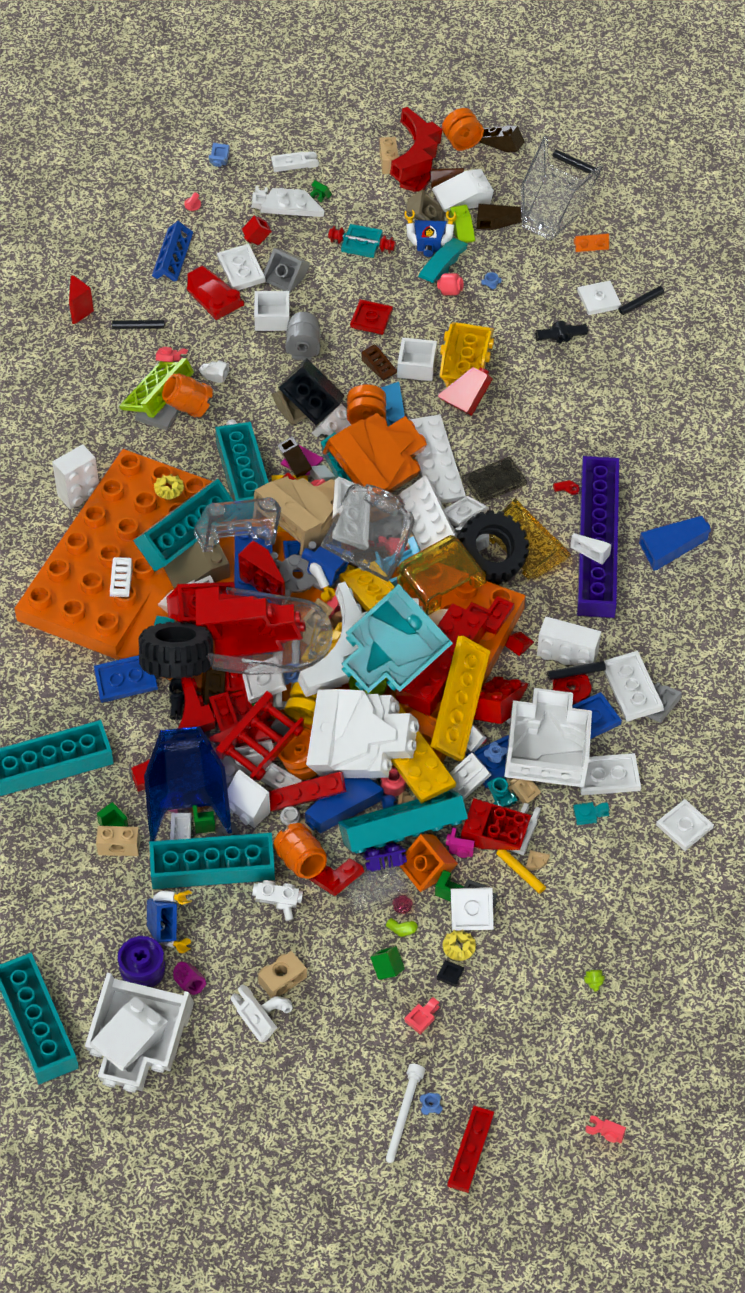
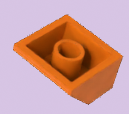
[400,834,458,892]

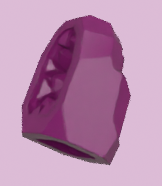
[173,961,206,995]

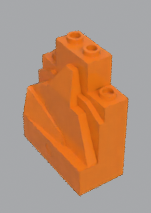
[323,412,427,507]

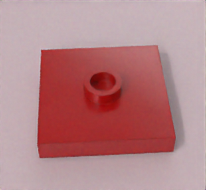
[350,299,393,335]

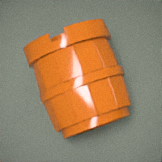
[162,374,213,418]
[273,823,327,879]

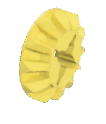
[154,474,184,499]
[443,929,476,961]

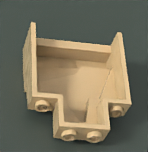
[252,476,335,555]

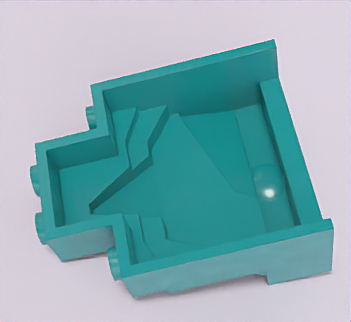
[341,583,453,693]

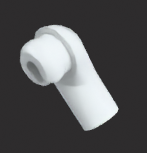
[261,996,293,1014]

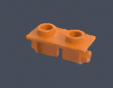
[574,233,609,252]

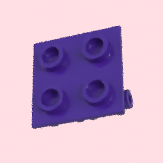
[360,842,407,872]

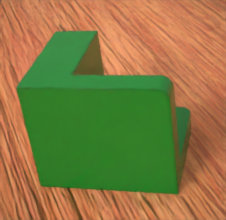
[96,802,129,827]
[193,805,215,834]
[435,870,464,902]
[370,946,405,980]

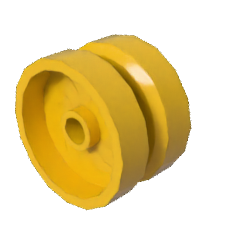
[284,682,317,726]

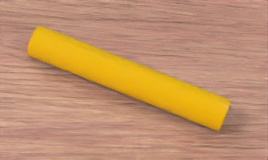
[496,850,546,894]

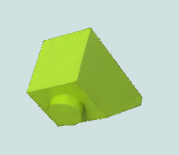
[450,205,475,243]

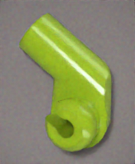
[385,918,418,937]

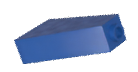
[639,516,711,571]
[305,778,383,834]

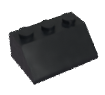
[278,358,345,425]

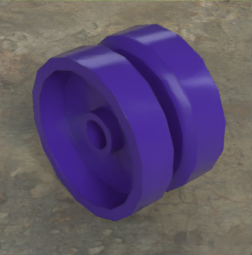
[117,936,166,988]

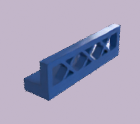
[152,221,193,281]

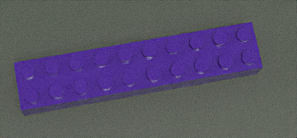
[577,456,619,618]

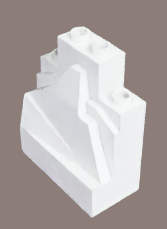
[504,688,592,787]
[306,689,419,778]
[85,973,194,1093]

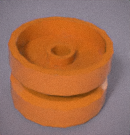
[442,108,484,151]
[347,384,386,425]
[278,728,317,780]

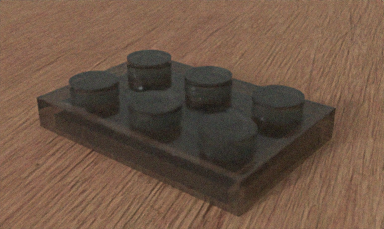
[462,456,527,503]

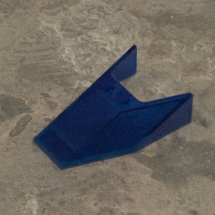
[144,726,232,842]

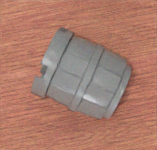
[285,312,321,360]

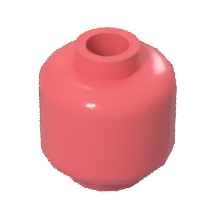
[437,273,464,296]
[381,767,406,797]

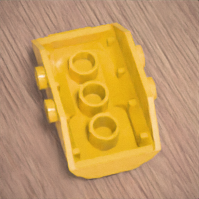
[439,322,495,387]

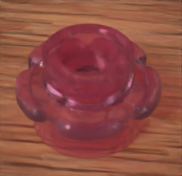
[392,895,413,914]

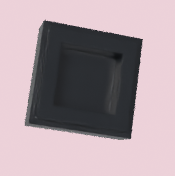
[437,960,464,987]

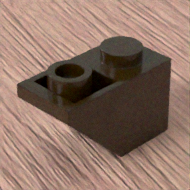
[277,436,312,478]

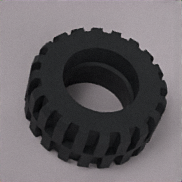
[454,510,529,585]
[138,621,213,679]

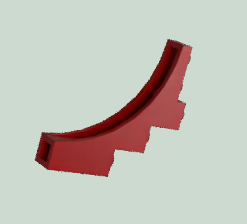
[390,107,443,183]
[131,677,216,792]

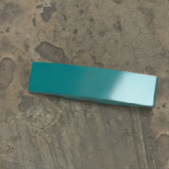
[418,238,468,283]

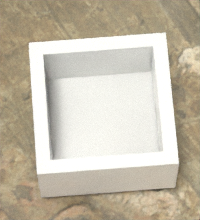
[254,291,290,331]
[397,337,437,381]

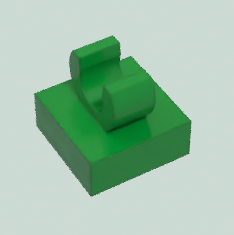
[310,180,332,203]

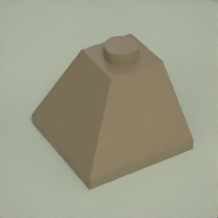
[406,190,445,221]

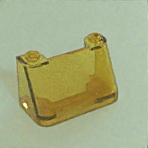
[489,498,571,580]
[397,535,486,615]

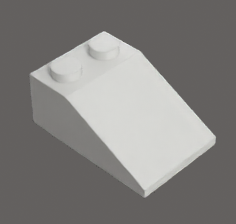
[432,169,494,212]
[90,996,168,1071]

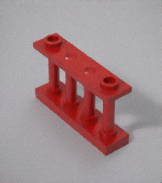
[216,691,304,781]

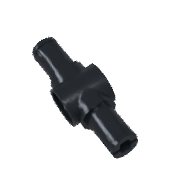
[535,321,588,344]
[169,678,185,720]

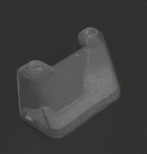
[194,497,281,552]

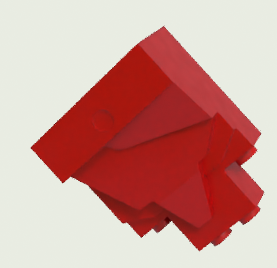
[195,586,306,659]

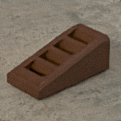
[361,344,397,381]

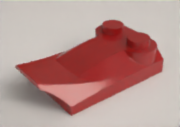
[187,265,244,320]
[166,582,236,622]

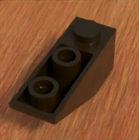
[479,125,525,152]
[476,204,529,230]

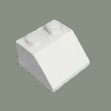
[224,770,270,828]

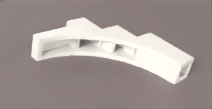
[298,582,368,697]

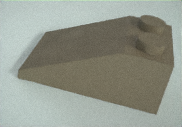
[163,536,230,589]

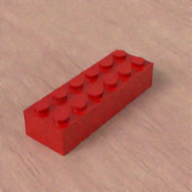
[395,603,487,717]

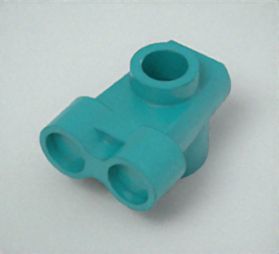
[487,777,518,808]

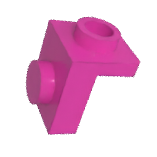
[446,827,475,858]

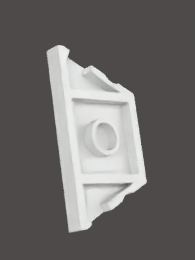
[260,188,324,217]

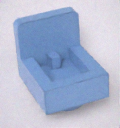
[208,143,230,167]

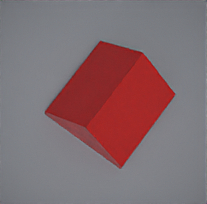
[69,275,94,324]

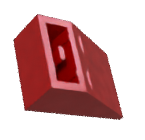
[238,540,286,605]
[474,676,528,724]
[461,798,531,850]

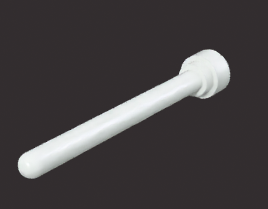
[386,1064,425,1163]

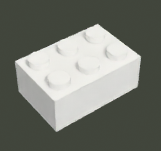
[52,444,99,509]
[537,616,601,666]

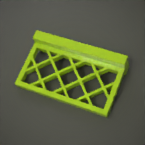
[119,358,194,418]

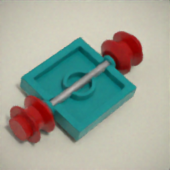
[328,224,396,258]

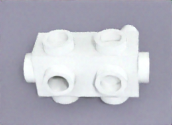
[252,880,303,921]

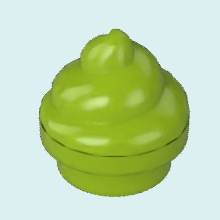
[584,970,605,992]

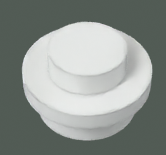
[280,806,300,826]

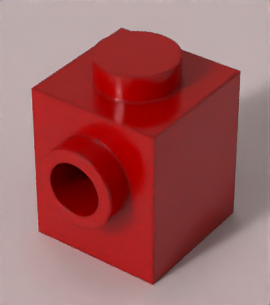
[242,215,272,245]

